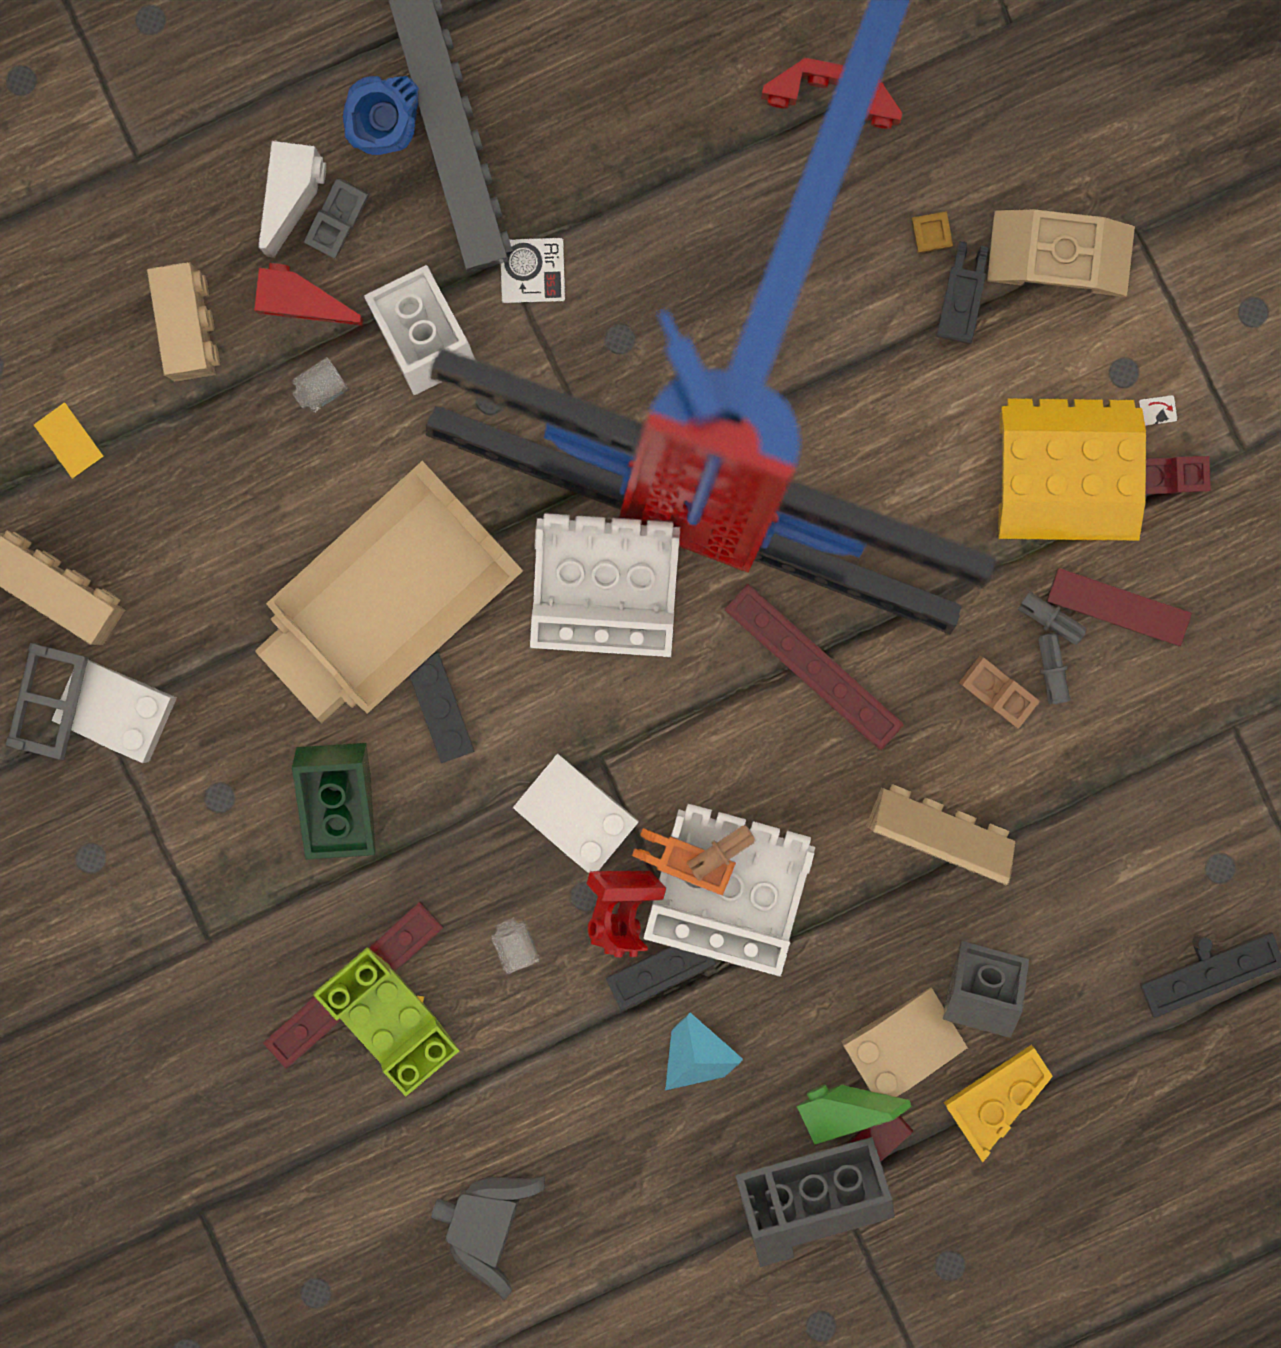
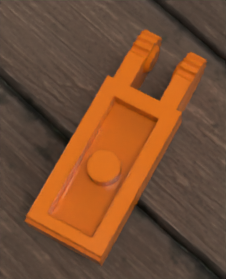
[632,828,736,896]

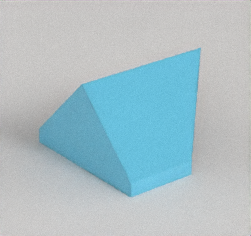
[665,1013,743,1090]

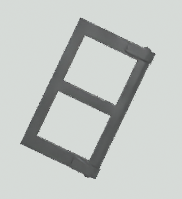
[5,643,89,760]

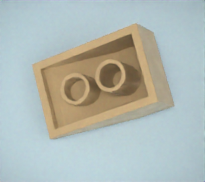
[841,987,968,1097]

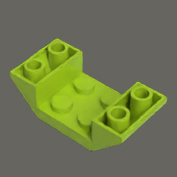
[313,947,459,1097]

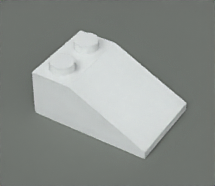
[259,141,326,258]
[364,265,475,395]
[52,660,176,763]
[513,754,639,873]

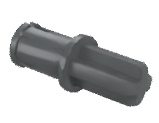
[1018,591,1087,645]
[1038,633,1071,704]

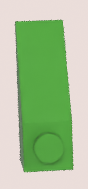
[797,1084,912,1145]

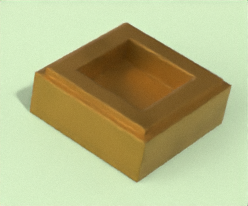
[911,212,953,254]

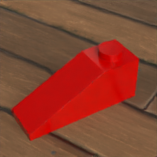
[254,263,364,326]

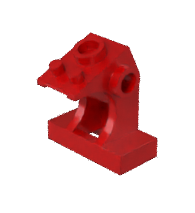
[586,871,666,957]

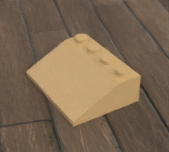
[866,784,1015,885]

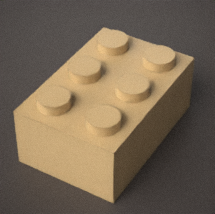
[147,262,220,382]

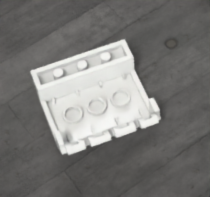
[530,514,680,657]
[643,804,815,977]

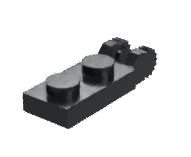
[936,241,989,344]

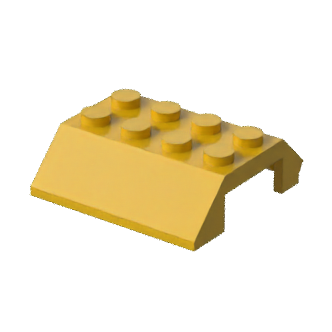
[998,398,1146,541]

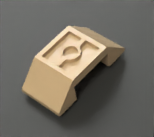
[987,210,1135,297]

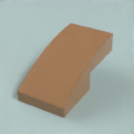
[959,656,1040,729]

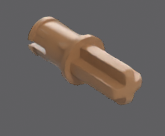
[686,825,755,881]

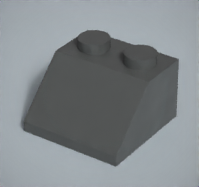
[943,941,1029,1038]

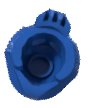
[343,76,419,155]

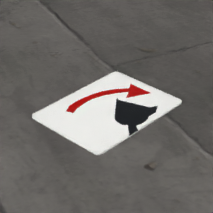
[1139,395,1177,426]

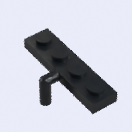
[1140,932,1281,1018]

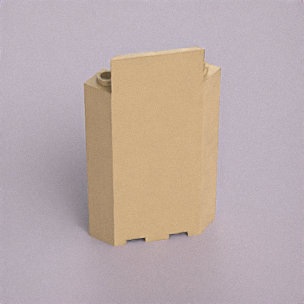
[255,461,523,724]

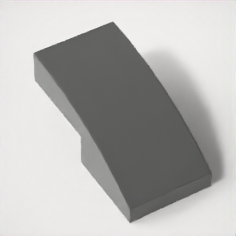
[304,178,370,259]

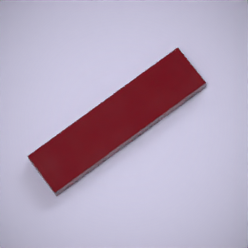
[1046,568,1192,647]

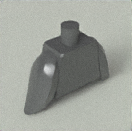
[431,1176,545,1301]

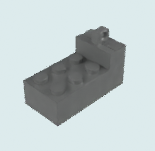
[735,1137,895,1267]

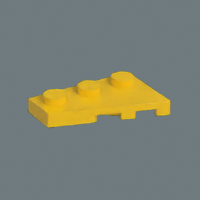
[943,1045,1053,1162]

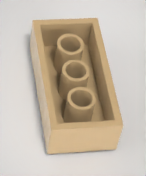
[0,530,125,645]

